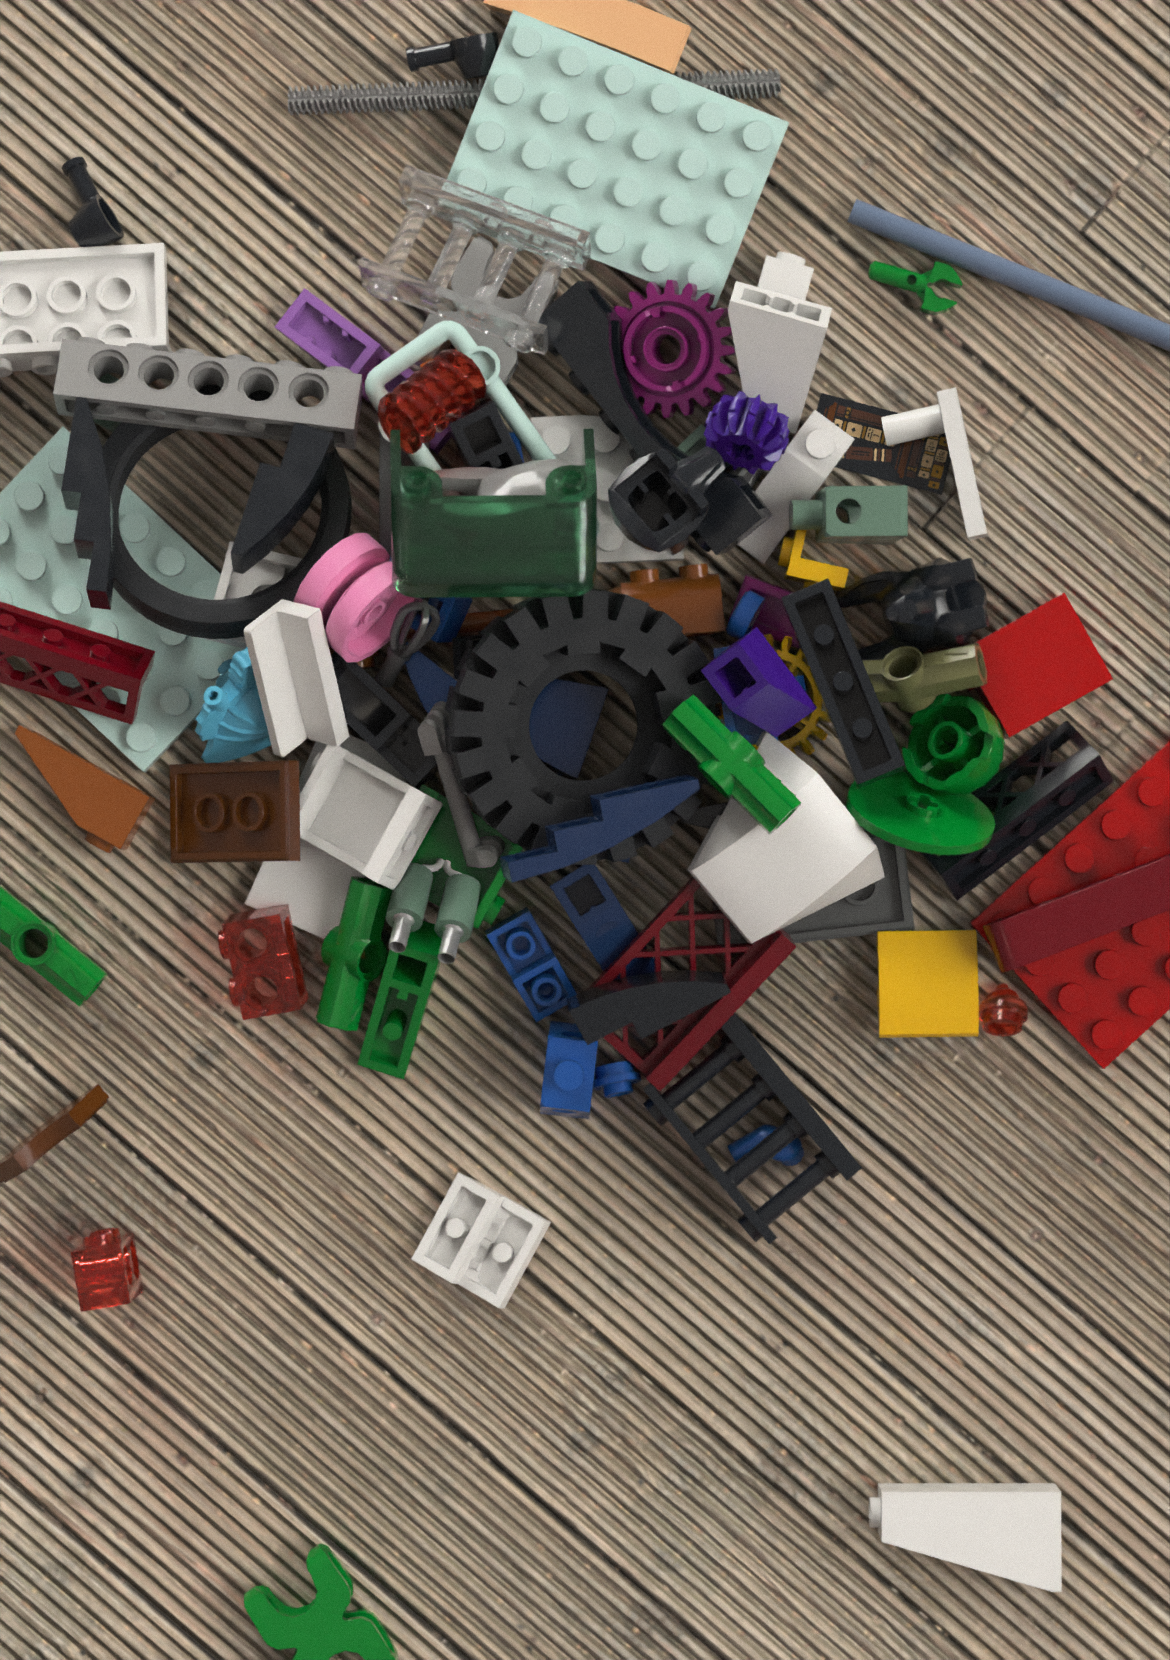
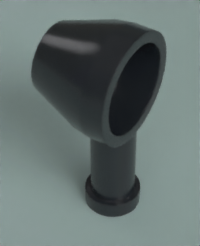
[406,32,499,79]
[62,157,124,247]

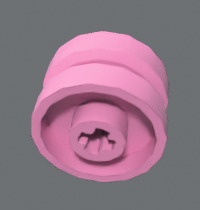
[293,533,421,663]

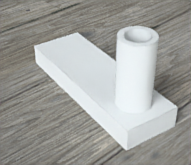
[881,387,988,541]

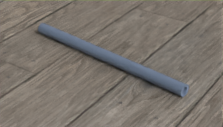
[847,199,1170,351]

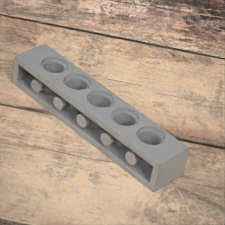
[53,337,363,449]

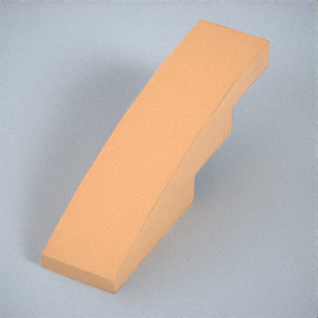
[483,0,692,74]

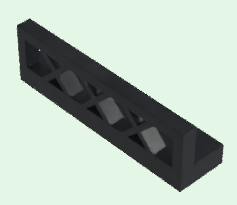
[920,721,1114,901]

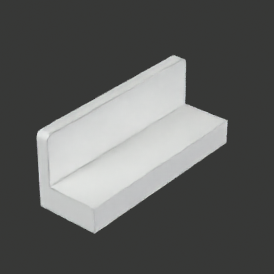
[244,599,350,757]

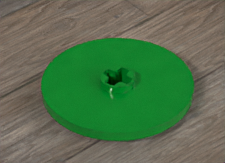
[846,771,995,855]

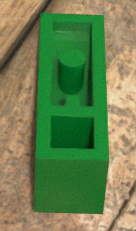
[357,921,442,1079]

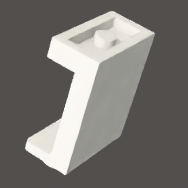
[300,744,443,890]

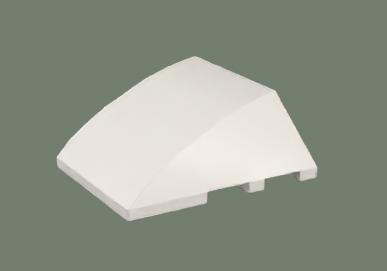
[688,731,885,943]

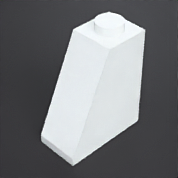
[728,281,832,434]

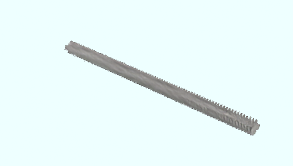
[288,68,781,115]

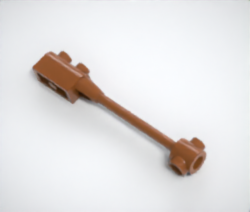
[329,564,725,669]

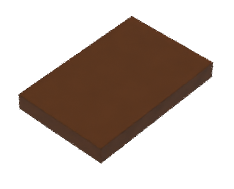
[169,760,300,863]

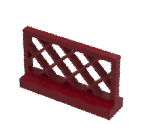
[587,876,796,1092]

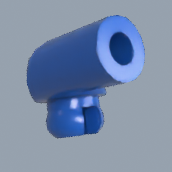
[727,1124,804,1166]

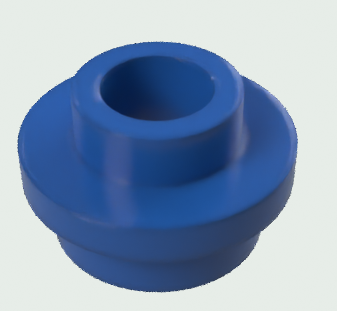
[593,1061,641,1098]

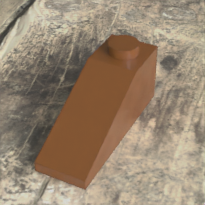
[14,725,156,853]

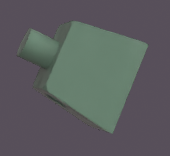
[789,485,908,545]

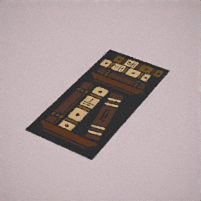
[817,393,951,495]

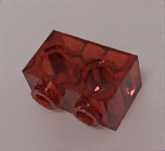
[218,904,309,1020]
[71,1227,143,1312]

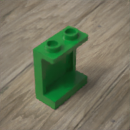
[411,784,524,929]

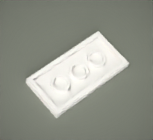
[245,734,407,939]

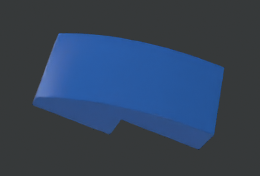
[485,907,577,1022]

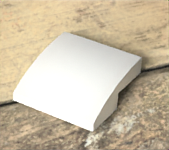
[411,1172,551,1309]

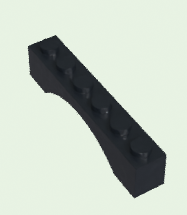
[533,281,773,555]

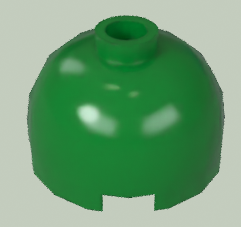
[902,694,1005,795]

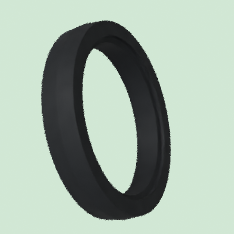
[102,384,352,639]

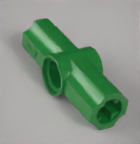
[662,694,801,835]
[316,876,392,1031]
[0,885,108,1007]

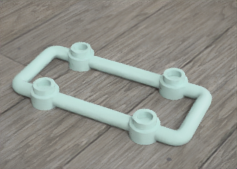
[365,320,599,593]

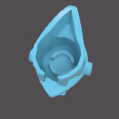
[195,647,271,763]

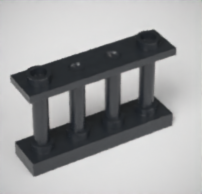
[643,1013,862,1244]

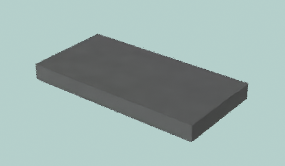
[712,835,915,945]

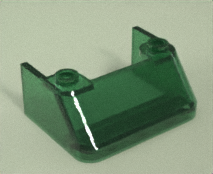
[390,429,597,598]

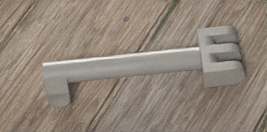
[417,701,505,868]

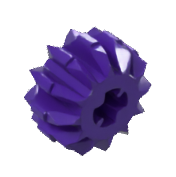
[703,391,790,474]

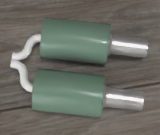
[386,858,482,964]

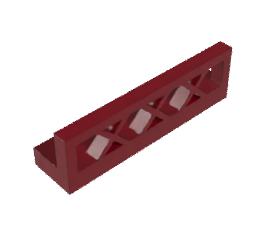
[0,602,156,725]

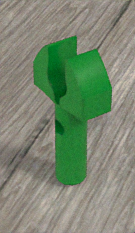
[868,261,962,315]

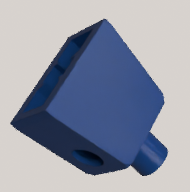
[540,1021,598,1119]

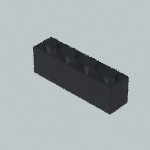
[781,579,905,789]

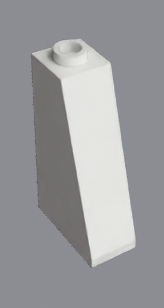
[869,1483,1062,1592]

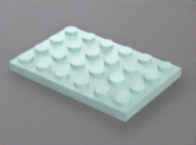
[440,10,789,309]
[0,426,244,772]

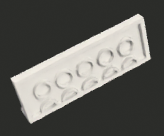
[0,243,172,378]

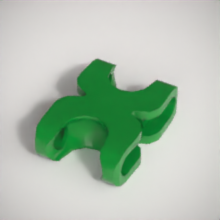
[244,1543,398,1660]

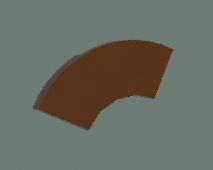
[0,1084,109,1183]

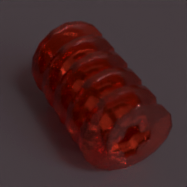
[378,349,486,454]

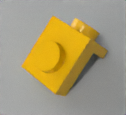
[778,530,849,592]

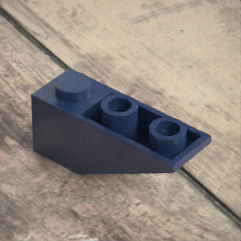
[550,865,654,981]

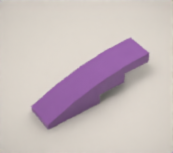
[275,288,463,455]

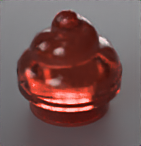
[979,983,1028,1037]

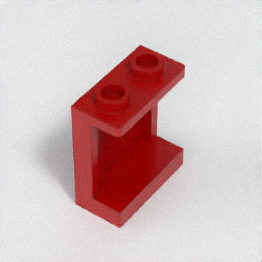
[966,593,1113,739]

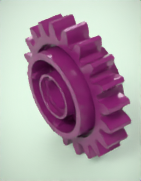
[614,280,736,418]

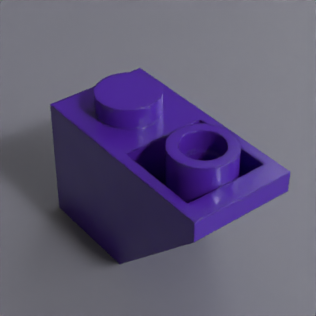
[701,627,817,737]

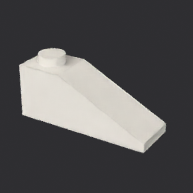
[737,410,855,564]

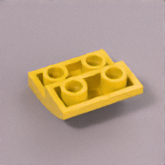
[876,930,979,1038]

